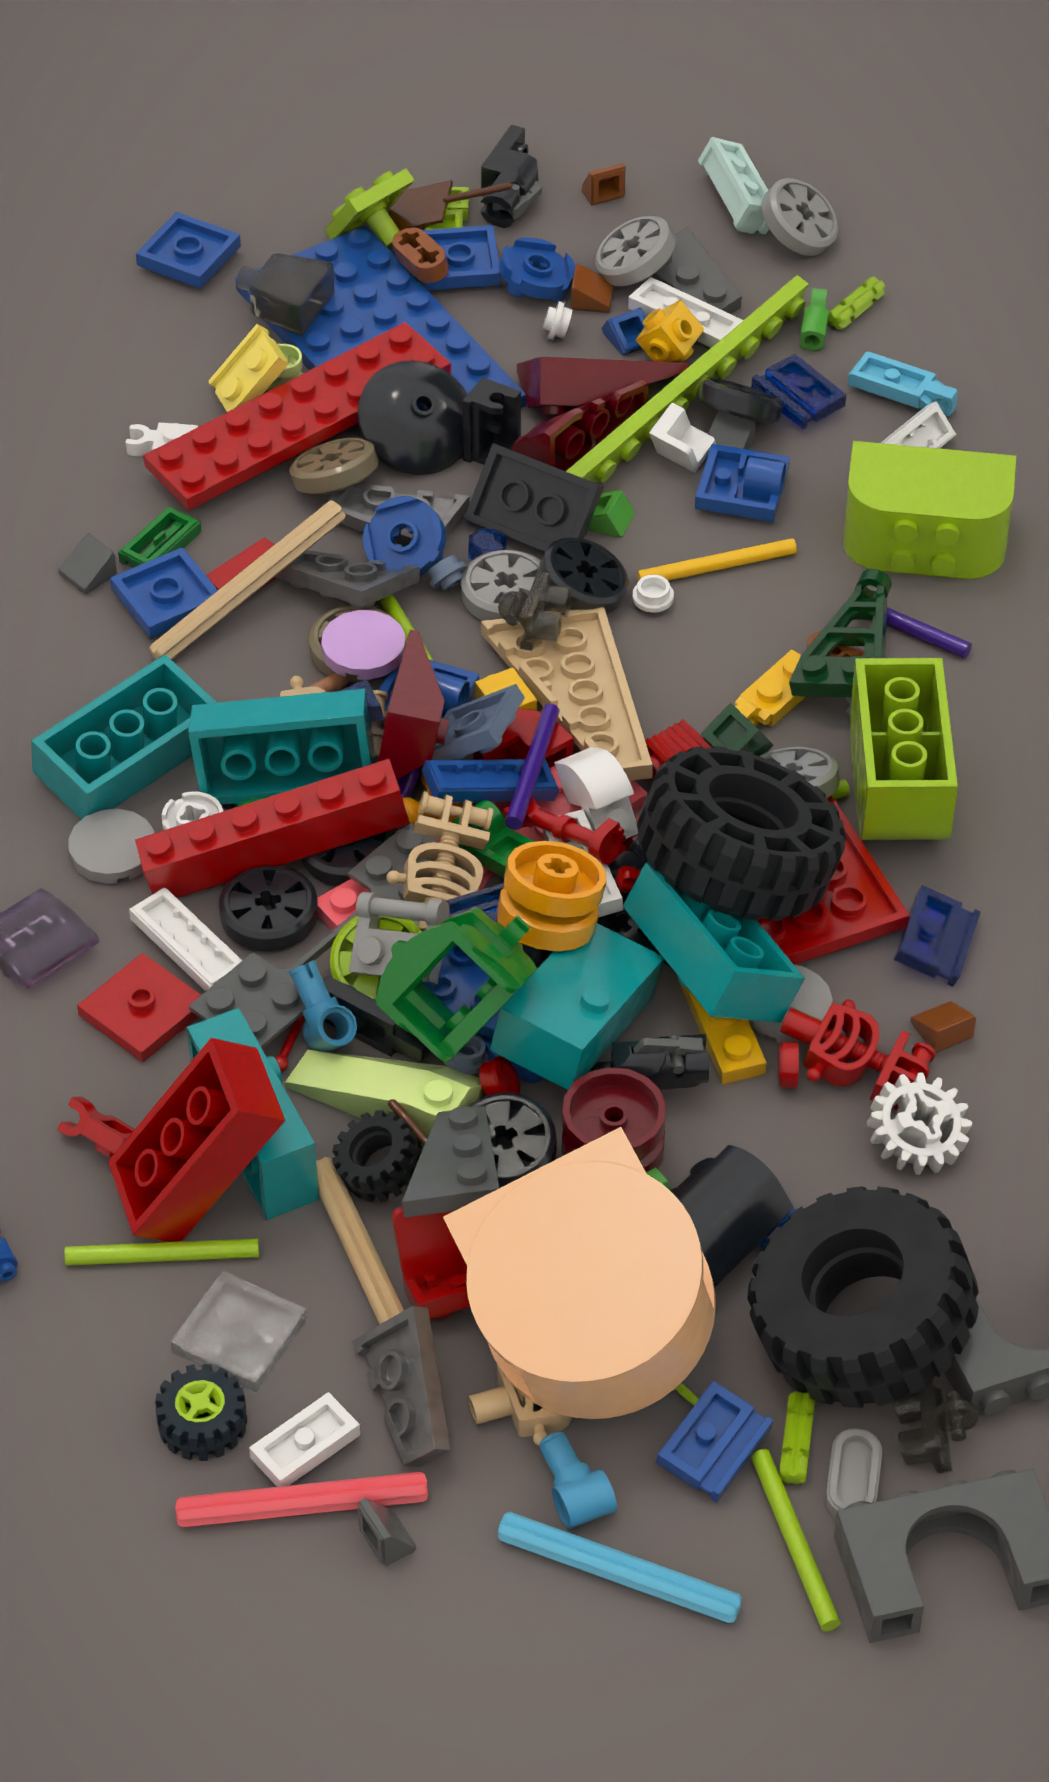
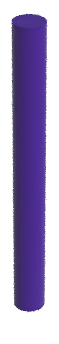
[505,703,560,830]

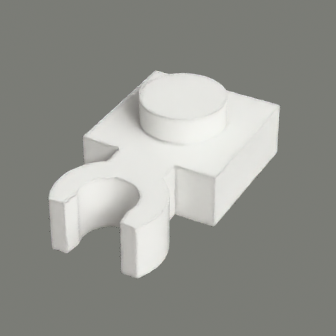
[126,423,198,456]

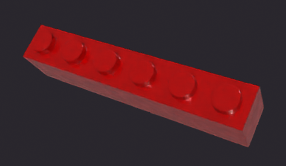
[135,759,410,898]

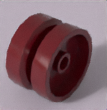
[561,1067,666,1172]

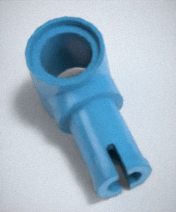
[288,960,357,1052]
[539,1432,617,1530]

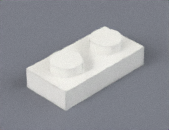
[249,1392,360,1487]

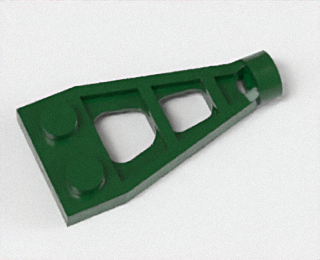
[789,569,892,697]

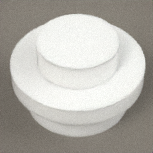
[542,301,572,340]
[632,575,674,613]

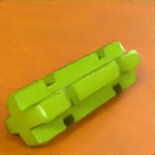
[828,276,885,330]
[779,1391,815,1485]

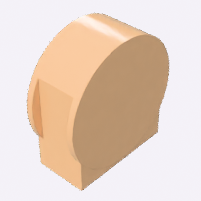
[443,1127,716,1419]

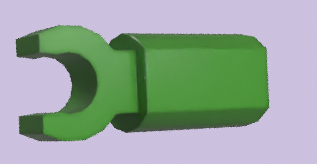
[800,288,829,351]

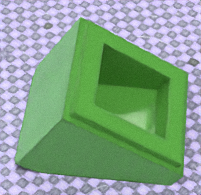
[588,490,635,537]

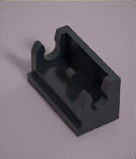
[463,377,521,465]

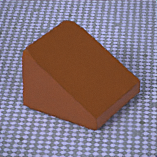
[582,163,626,205]
[572,264,614,312]
[910,1001,976,1052]

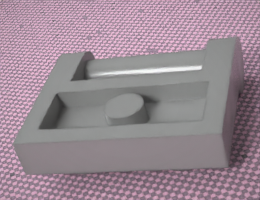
[349,892,450,984]

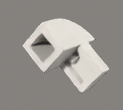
[554,747,638,839]

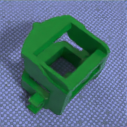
[375,907,538,1064]

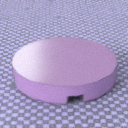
[321,610,406,680]

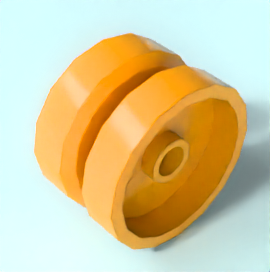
[497,841,607,952]

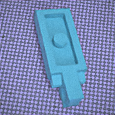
[848,351,958,417]

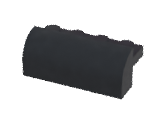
[670,1145,793,1288]

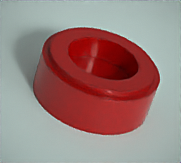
[778,1042,799,1089]
[479,1056,520,1096]

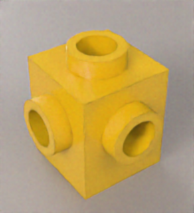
[635,300,704,363]

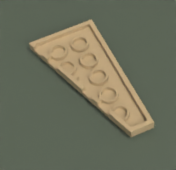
[481,607,652,782]

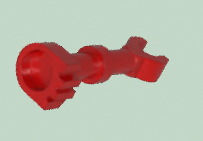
[503,796,626,864]

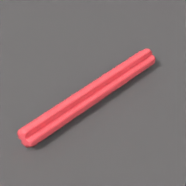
[175,1472,428,1527]

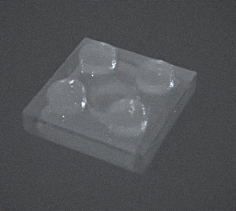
[171,1270,307,1393]

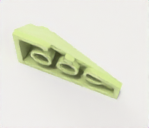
[285,1050,486,1137]

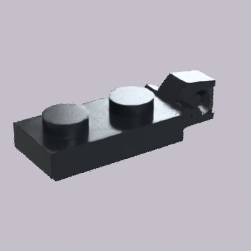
[323,975,431,1063]

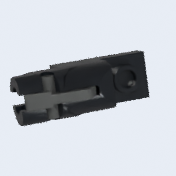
[480,125,542,228]
[566,1034,709,1093]

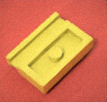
[208,324,289,412]

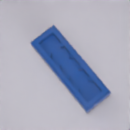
[422,759,559,802]

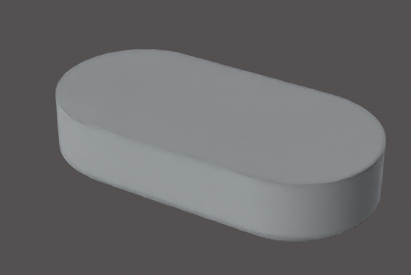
[825,1428,882,1519]

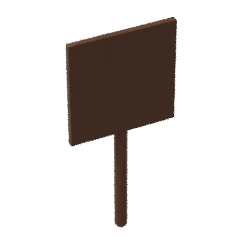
[389,180,512,231]

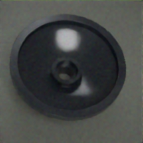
[357,361,468,475]

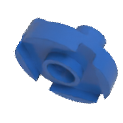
[499,237,576,302]
[363,496,446,576]

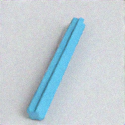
[498,1512,742,1623]

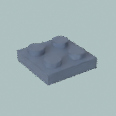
[432,684,525,760]

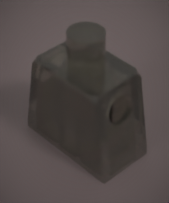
[237,253,335,336]

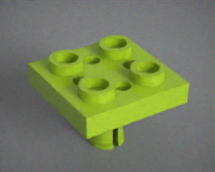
[324,168,415,248]

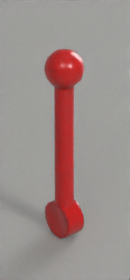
[274,1015,305,1073]

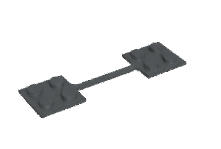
[189,822,463,1049]

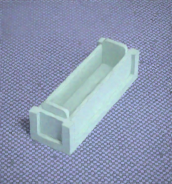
[698,137,769,234]

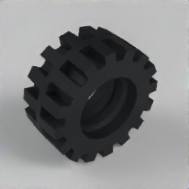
[332,1110,423,1202]

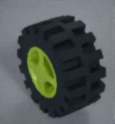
[155,1364,247,1461]

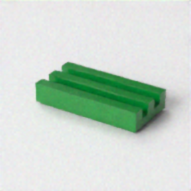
[118,506,202,568]

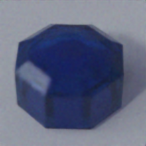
[468,528,507,560]

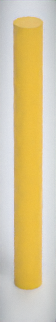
[636,538,797,581]

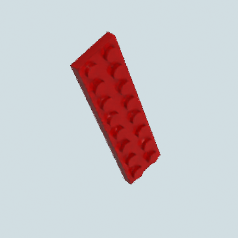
[143,322,451,511]

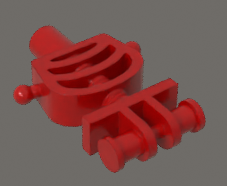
[780,999,936,1110]

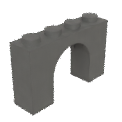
[945,1298,1049,1419]
[834,1469,1049,1643]

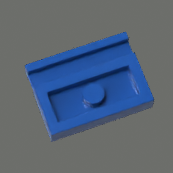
[656,1381,774,1503]

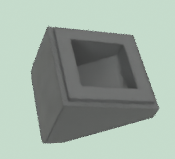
[708,411,755,450]
[59,533,117,594]
[358,1498,416,1566]

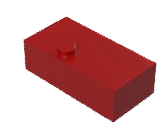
[108,1038,286,1242]

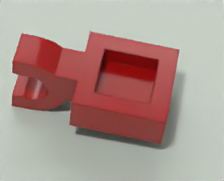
[57,1096,135,1157]

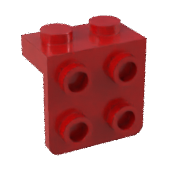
[391,1207,470,1319]

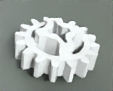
[867,1073,972,1175]

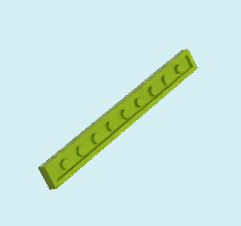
[566,275,809,483]

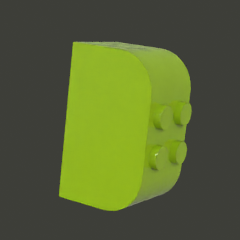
[843,441,1017,579]
[850,658,958,840]

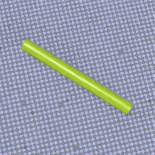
[65,1238,259,1266]
[751,1449,841,1631]

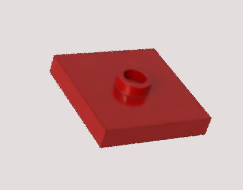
[77,953,201,1062]

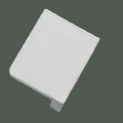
[649,403,716,473]

